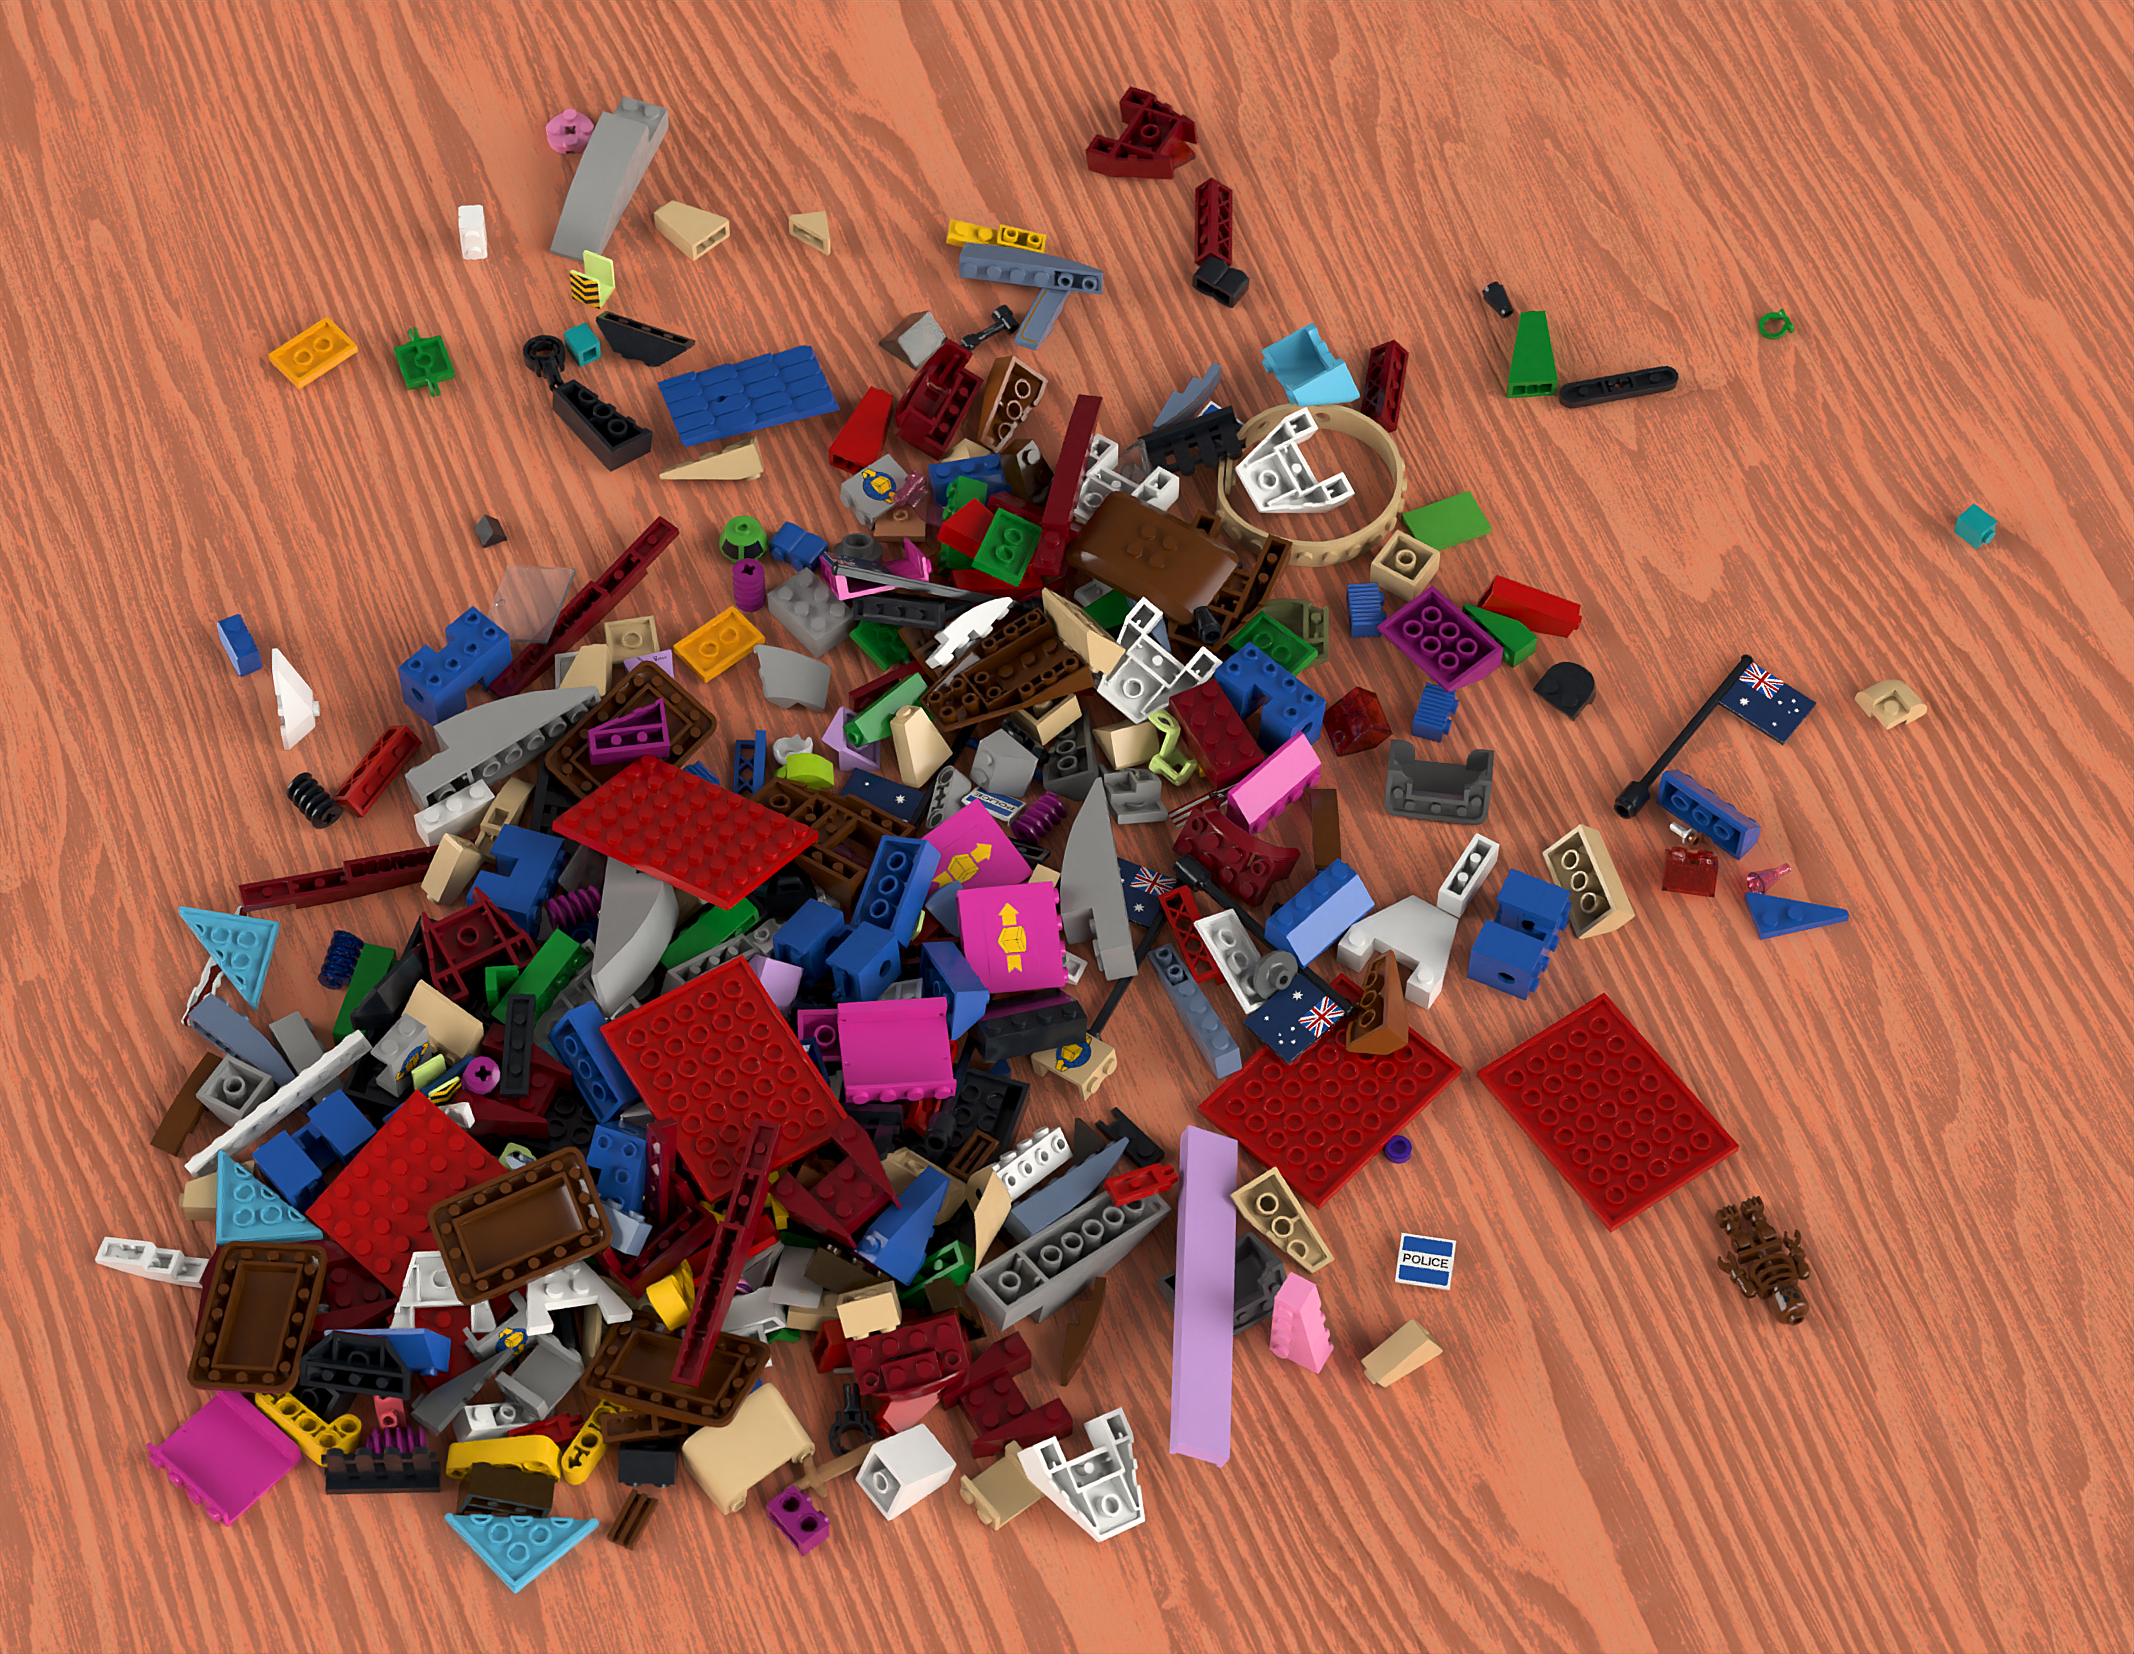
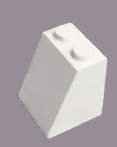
[855,1423,957,1521]

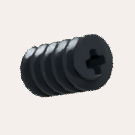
[286,772,343,829]

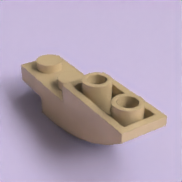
[475,778,536,865]

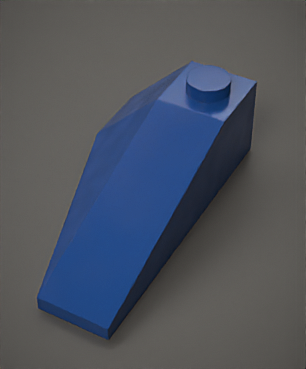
[854,1165,950,1286]

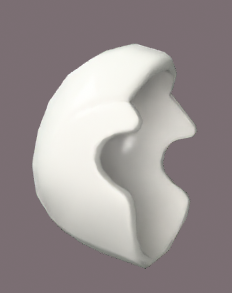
[772,734,813,766]

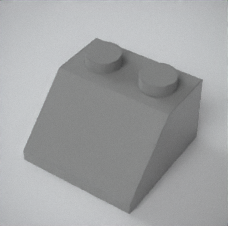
[969,728,1038,798]
[196,1054,276,1127]

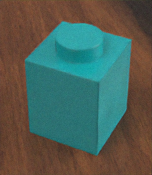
[564,322,601,367]
[1954,503,1997,549]

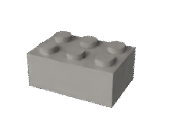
[767,567,856,659]

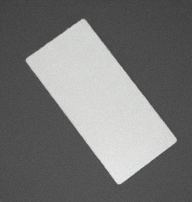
[768,1245,823,1308]

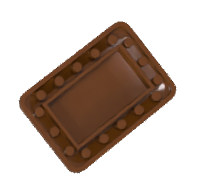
[1065,491,1239,626]
[545,660,717,800]
[428,1147,613,1306]
[187,1241,328,1394]
[580,1309,771,1428]

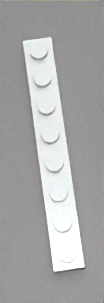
[184,1029,373,1179]

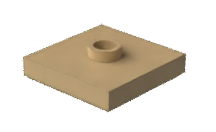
[603,615,660,669]

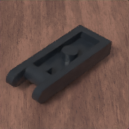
[1095,1107,1165,1169]

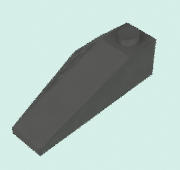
[1042,708,1100,802]
[410,1347,514,1437]

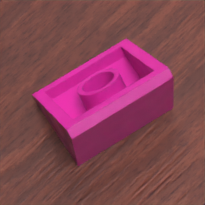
[798,1009,841,1063]

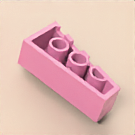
[1269,1272,1334,1374]

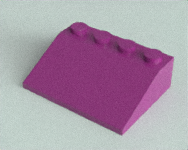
[1377,585,1503,693]

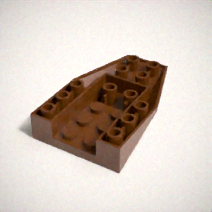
[919,607,1095,732]

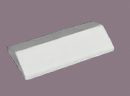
[1193,908,1268,1014]

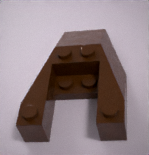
[1167,509,1293,655]
[748,776,916,907]

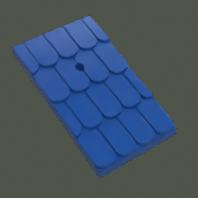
[657,345,840,447]

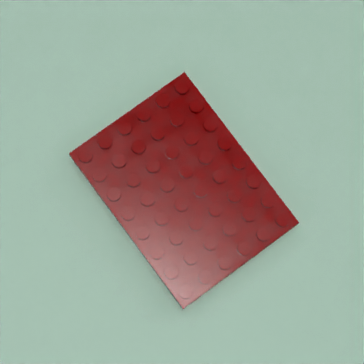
[552,755,818,911]
[600,954,848,1206]
[1198,973,1462,1210]
[1477,993,1739,1233]
[305,1089,526,1355]

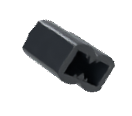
[1192,256,1250,308]

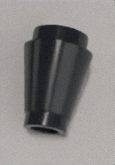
[1482,281,1514,319]
[1194,606,1222,644]

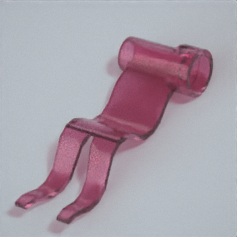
[892,470,945,528]

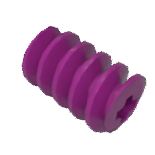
[732,558,766,612]
[1010,791,1068,844]
[547,885,602,932]
[461,1056,500,1098]
[367,1426,426,1453]

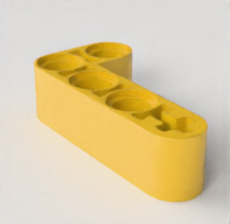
[646,1259,695,1331]
[254,1392,361,1467]
[561,1400,634,1485]
[445,1435,563,1483]

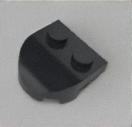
[1532,662,1596,721]
[997,716,1050,764]

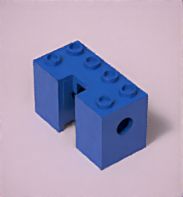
[398,606,512,726]
[1214,642,1326,755]
[466,823,568,940]
[1467,868,1572,1001]
[772,898,902,1003]
[251,1089,378,1218]
[586,1120,649,1223]

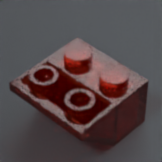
[1323,686,1393,757]
[1661,846,1719,898]

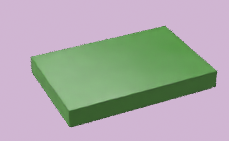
[1401,491,1491,551]

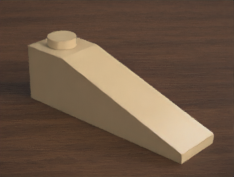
[659,435,764,481]
[1230,1166,1335,1274]

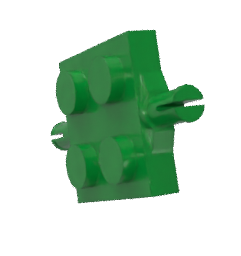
[393,327,455,397]
[849,608,914,672]

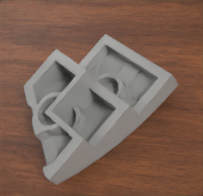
[753,644,832,713]
[1098,764,1168,825]

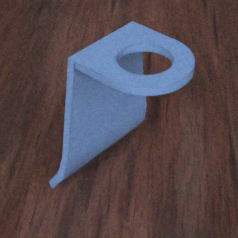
[924,880,963,937]

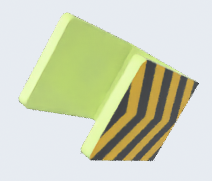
[570,250,615,309]
[411,1054,462,1107]

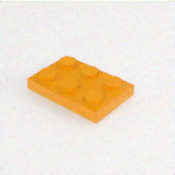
[268,316,358,389]
[673,605,765,684]

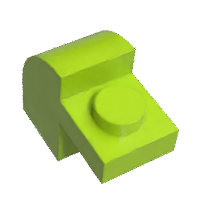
[773,753,834,790]

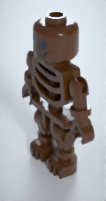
[1715,1196,1810,1326]

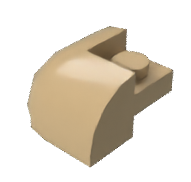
[1854,679,1927,730]

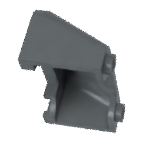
[1384,739,1494,825]
[1156,1231,1287,1336]

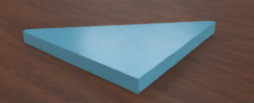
[178,906,280,1011]
[216,1150,324,1247]
[444,1513,599,1594]

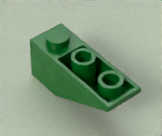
[1462,604,1537,668]

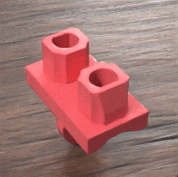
[373,1395,409,1431]

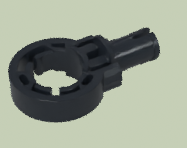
[523,335,566,392]
[829,1383,877,1458]

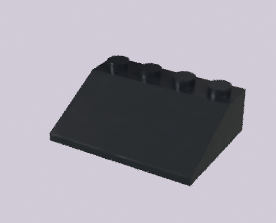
[967,988,1088,1063]

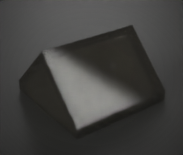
[879,311,948,371]

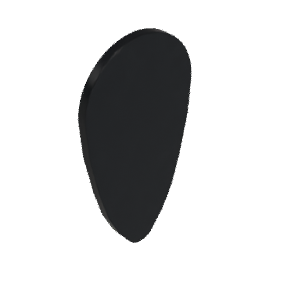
[765,860,818,921]

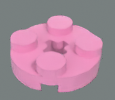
[546,109,594,154]

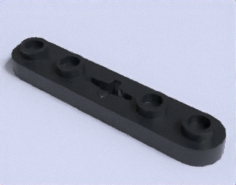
[1559,366,1679,408]

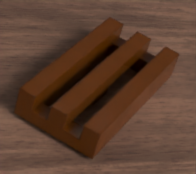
[946,1129,1000,1184]
[607,1489,659,1551]

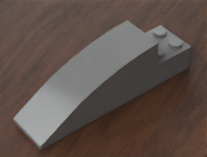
[550,96,669,263]
[405,686,601,811]
[1060,777,1138,981]
[591,856,680,1018]
[966,1191,1172,1332]

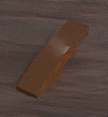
[897,626,957,683]
[1310,789,1341,869]
[150,1052,223,1157]
[1061,1277,1107,1386]
[600,1410,705,1444]

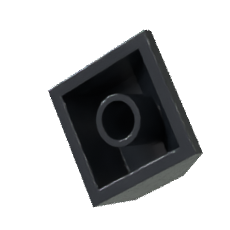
[618,1438,680,1488]

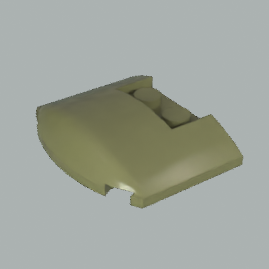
[1227,598,1329,669]

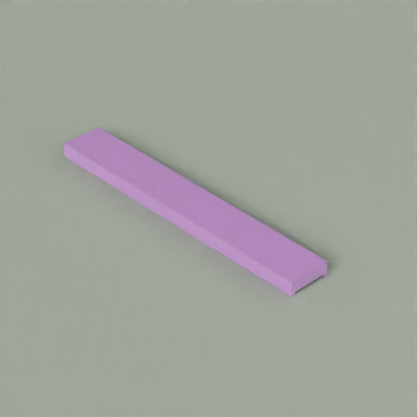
[1170,1125,1238,1468]

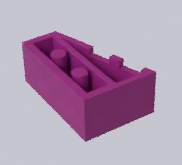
[588,697,670,766]

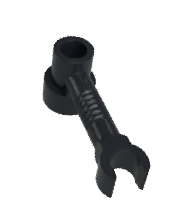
[961,305,1020,352]

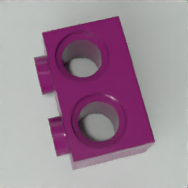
[766,1485,830,1556]

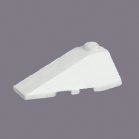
[272,648,320,750]

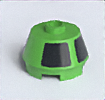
[719,515,769,564]

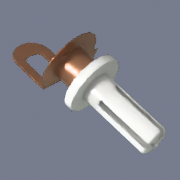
[1670,822,1713,850]

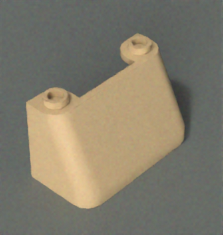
[682,1383,815,1516]

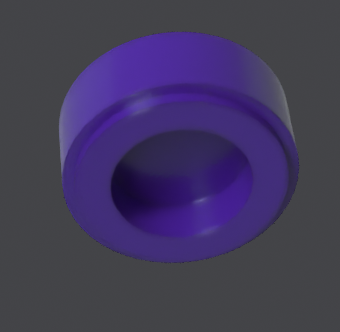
[1384,1135,1412,1164]

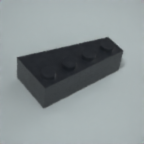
[552,379,652,472]

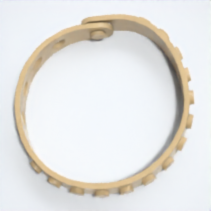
[1215,403,1407,567]

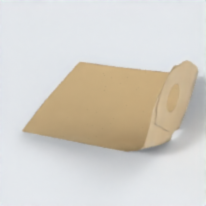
[964,1166,1012,1275]

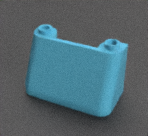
[1261,322,1360,407]

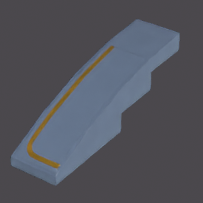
[1013,288,1072,351]
[1152,362,1221,432]

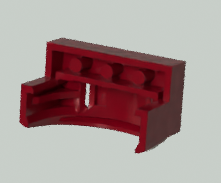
[895,339,984,461]
[1172,797,1301,907]
[594,1168,718,1300]
[846,1309,973,1401]

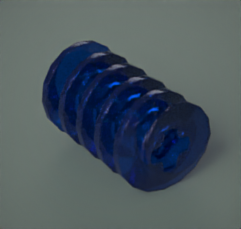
[318,930,364,990]

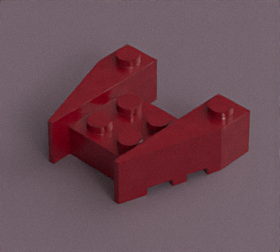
[1085,86,1198,180]
[420,887,538,1006]
[450,1022,574,1139]
[769,1115,902,1250]
[299,1240,400,1349]
[942,1331,1073,1459]

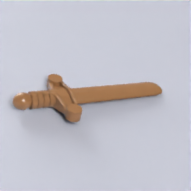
[784,1439,881,1498]

